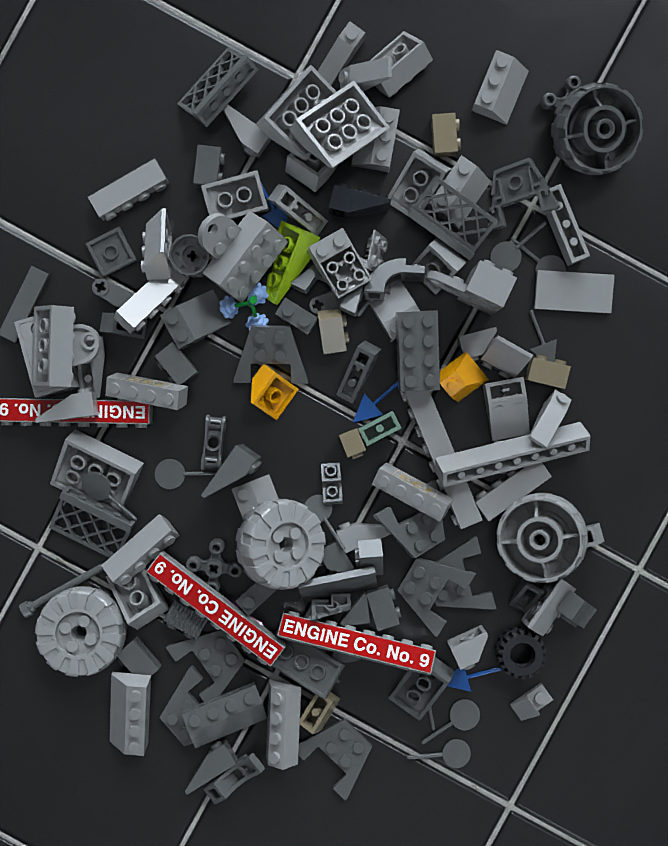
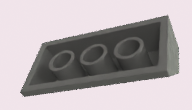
[182,682,267,748]

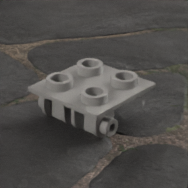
[365,230,387,274]

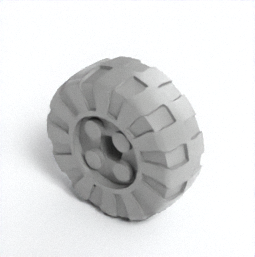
[497,493,588,583]
[235,499,326,590]
[35,586,127,677]

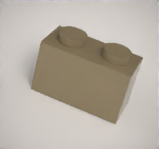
[430,113,461,158]
[317,308,349,354]
[525,354,571,389]
[339,428,366,459]
[300,691,340,734]

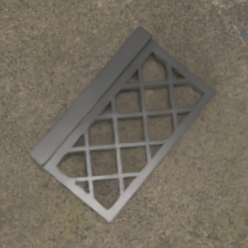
[177,48,259,127]
[407,175,498,260]
[49,486,137,558]

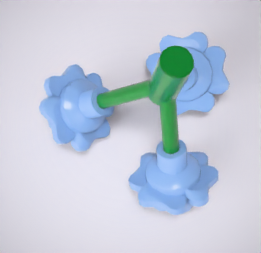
[220,282,269,331]

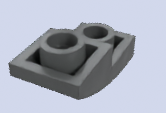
[321,463,343,505]

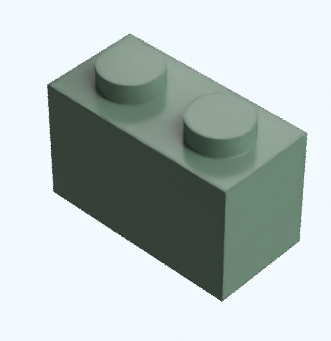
[358,411,401,446]

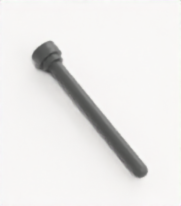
[19,564,104,618]

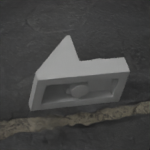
[510,683,553,721]

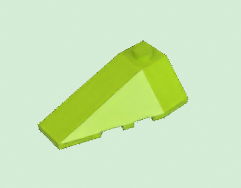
[266,221,320,305]

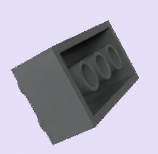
[396,310,440,392]

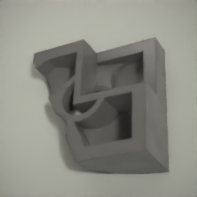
[311,593,351,620]

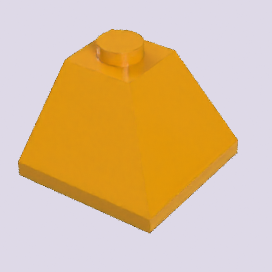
[440,351,489,402]
[251,364,299,420]

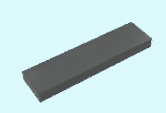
[0,266,50,343]

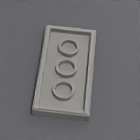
[534,270,614,313]

